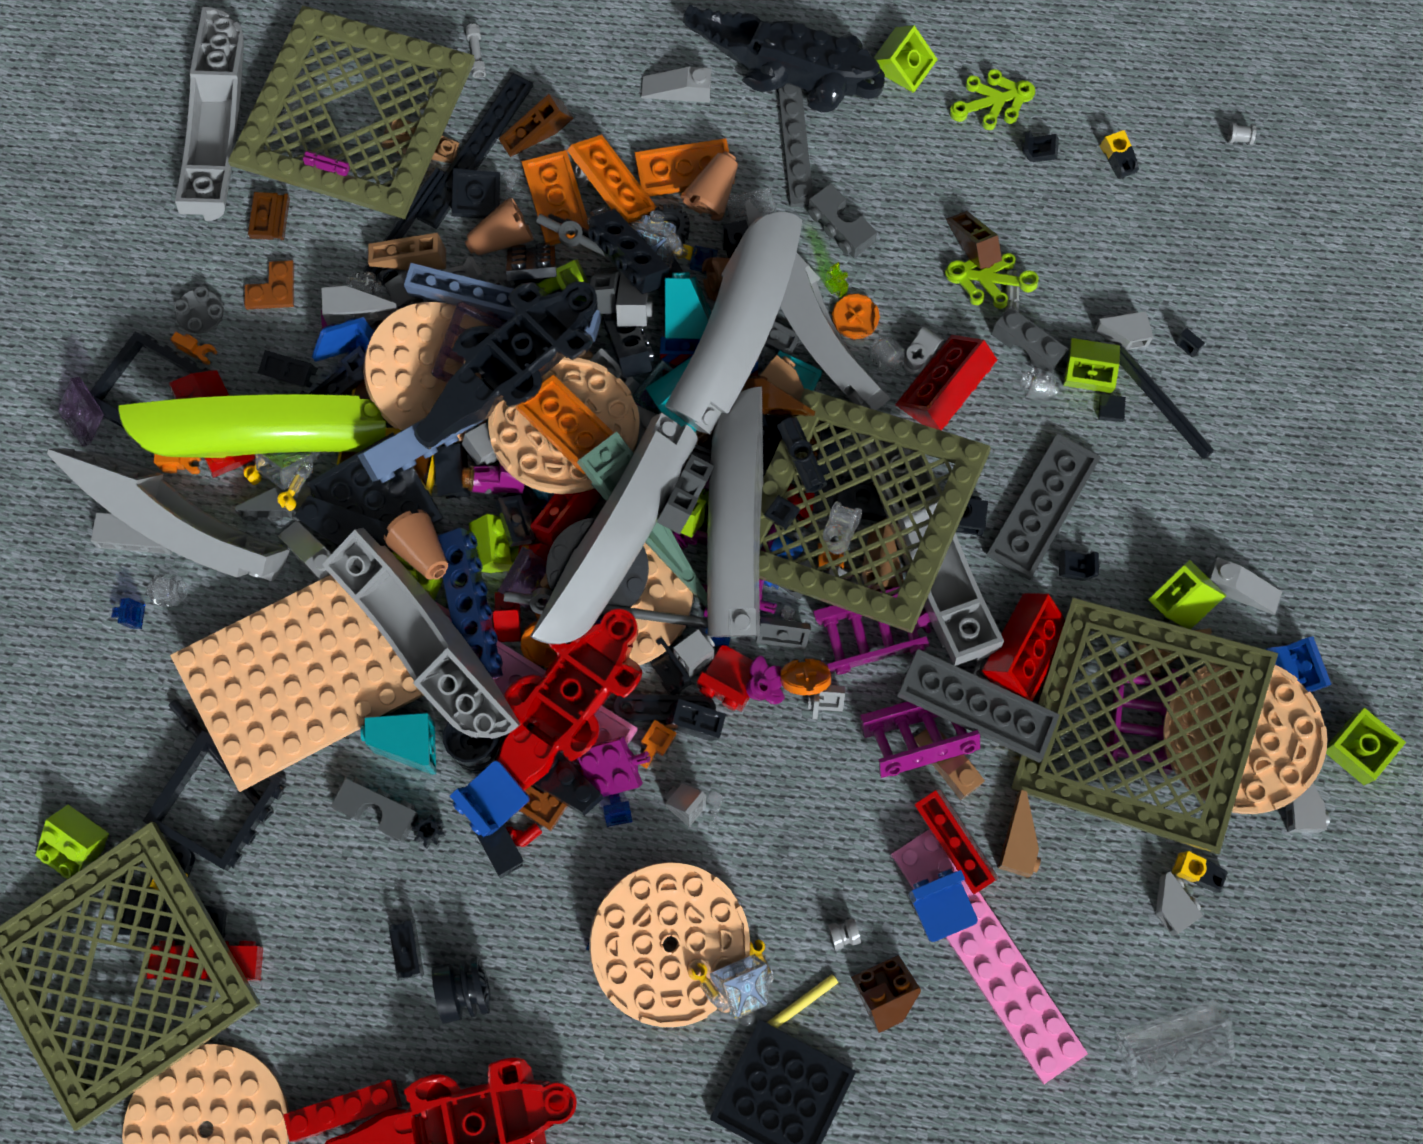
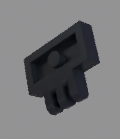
[495,495,541,547]

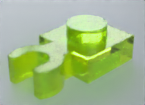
[825,262,849,299]

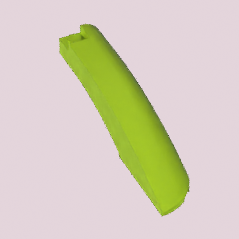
[118,394,386,458]

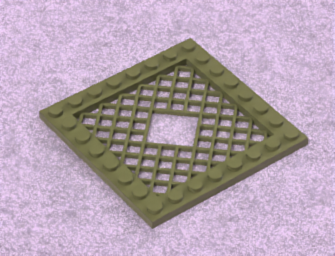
[228,5,475,219]
[759,388,991,633]
[1011,598,1278,855]
[0,822,261,1131]

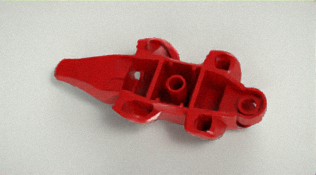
[496,609,642,790]
[325,1057,577,1144]

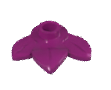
[746,655,785,705]

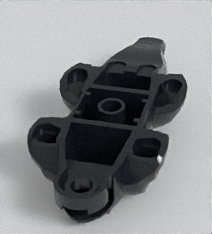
[683,5,885,112]
[414,282,598,449]

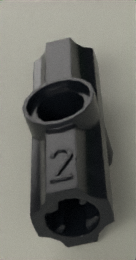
[777,417,827,493]

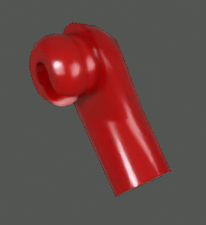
[506,823,543,847]

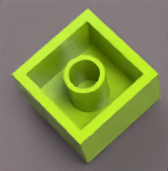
[1326,708,1406,785]

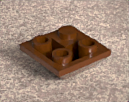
[851,955,921,1033]

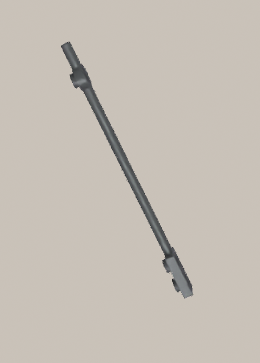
[536,214,799,356]
[504,588,811,650]

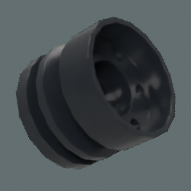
[443,722,505,773]
[432,957,491,1024]

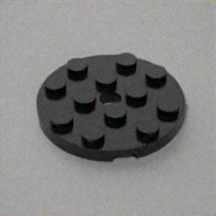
[546,517,649,620]

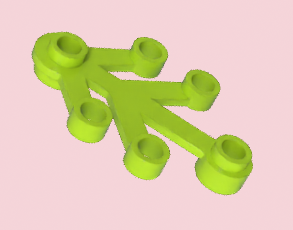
[950,69,1035,130]
[945,253,1039,309]

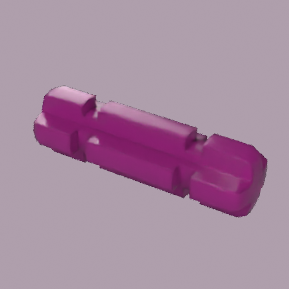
[303,151,350,176]

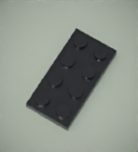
[506,243,557,281]

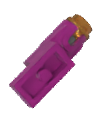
[462,462,524,496]

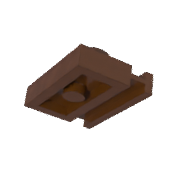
[248,192,290,240]

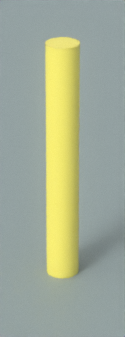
[768,974,838,1028]

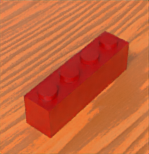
[530,488,601,548]
[914,789,999,895]
[147,941,263,980]
[283,1079,402,1142]

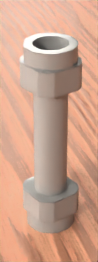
[466,24,486,78]

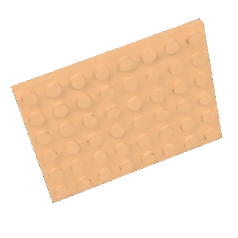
[170,575,424,792]

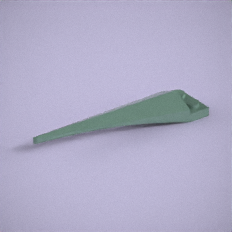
[577,432,707,608]

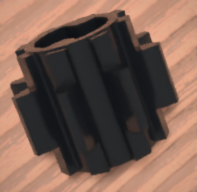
[412,815,446,849]

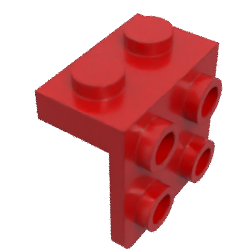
[697,645,753,712]

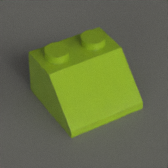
[874,25,938,93]

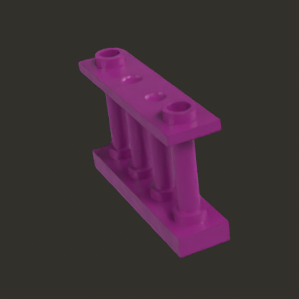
[814,587,930,675]
[1103,663,1182,774]
[860,701,980,778]

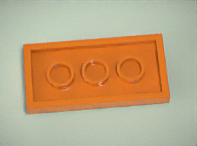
[567,134,657,223]
[635,138,735,197]
[521,150,590,246]
[516,375,614,475]

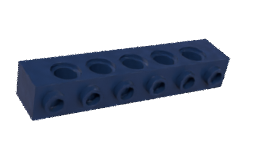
[437,527,503,679]

